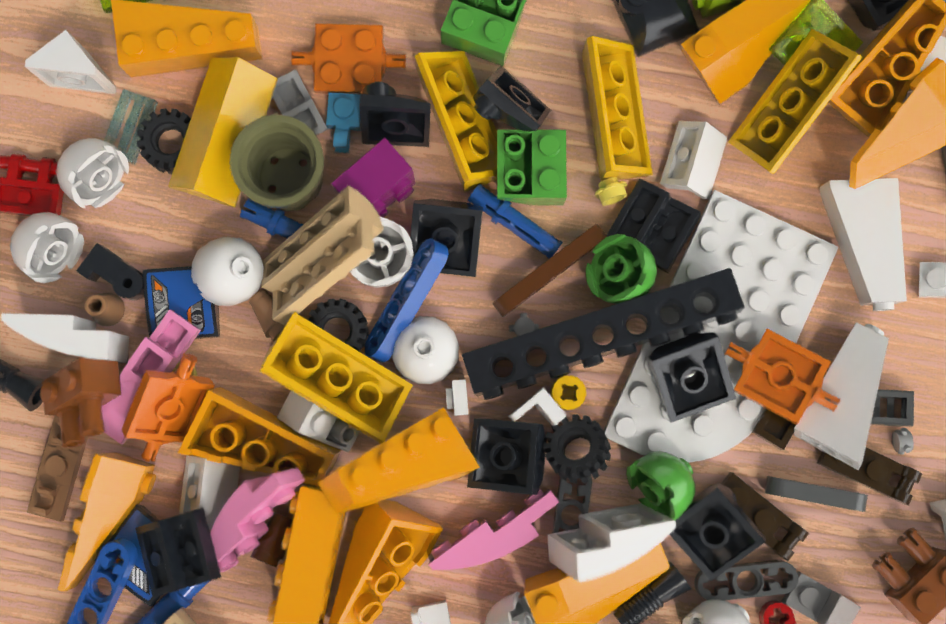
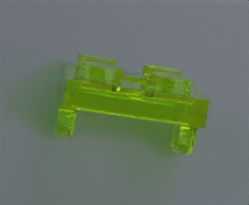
[768,0,863,65]

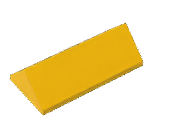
[728,29,862,174]
[582,36,653,182]
[414,51,497,193]
[168,57,278,208]
[259,312,413,444]

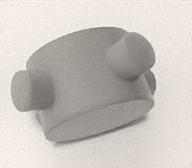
[509,313,539,336]
[892,428,914,455]

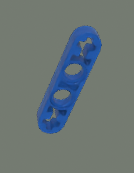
[365,239,449,363]
[67,538,138,624]

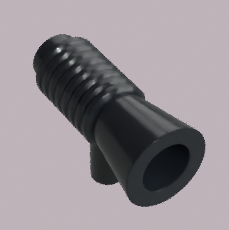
[0,359,44,411]
[613,561,691,624]

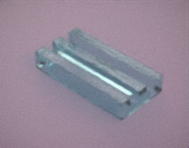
[104,89,158,165]

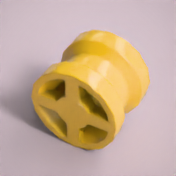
[550,375,587,410]

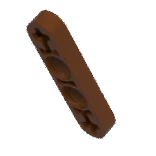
[492,224,607,317]

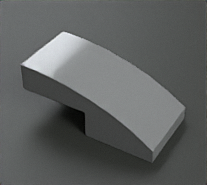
[272,69,328,135]

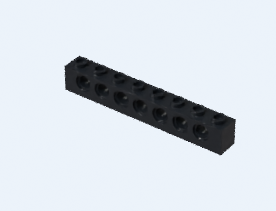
[462,268,745,400]

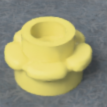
[595,177,627,206]

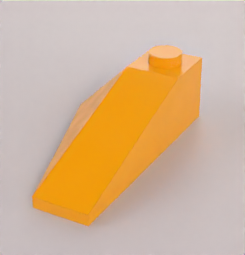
[681,0,812,105]
[849,58,946,189]
[58,452,156,592]
[329,499,443,624]
[524,542,670,624]

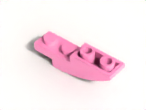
[101,310,201,444]
[210,468,304,573]
[429,489,560,570]

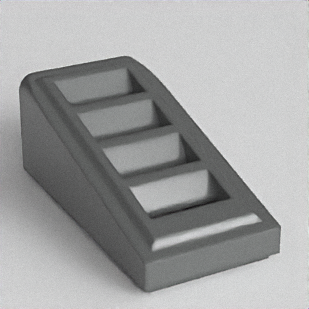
[870,390,914,427]

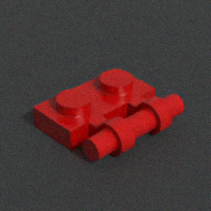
[0,153,64,216]

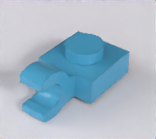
[326,92,361,153]

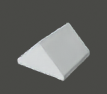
[25,30,116,94]

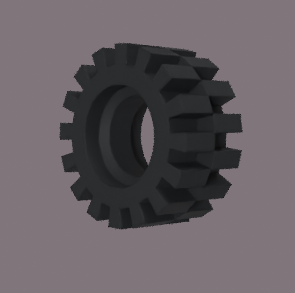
[137,108,191,174]
[308,299,369,353]
[544,414,611,484]

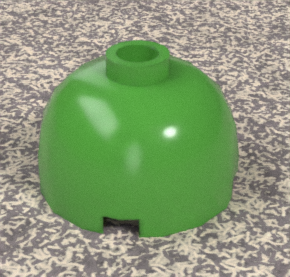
[586,234,657,304]
[626,451,696,521]

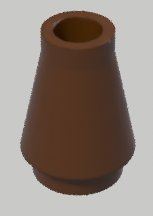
[251,512,293,567]

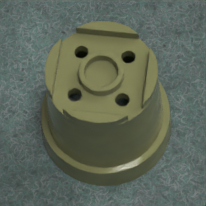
[230,115,324,211]

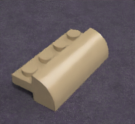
[261,186,383,325]

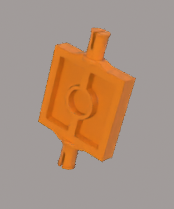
[291,23,406,94]
[724,329,841,425]
[121,353,215,462]

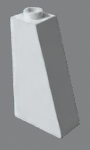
[819,178,907,311]
[794,322,889,470]

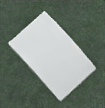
[1,313,129,363]
[547,503,675,583]

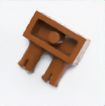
[40,357,121,448]
[872,528,946,624]

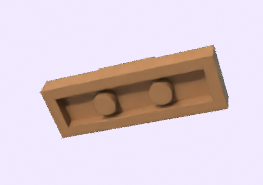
[26,416,88,521]

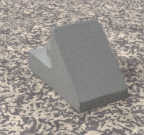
[781,571,861,624]

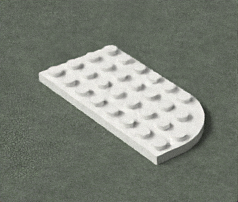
[604,190,839,463]

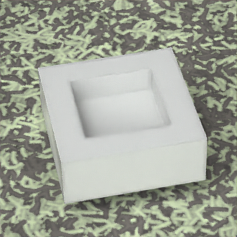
[919,262,946,298]
[446,379,468,416]

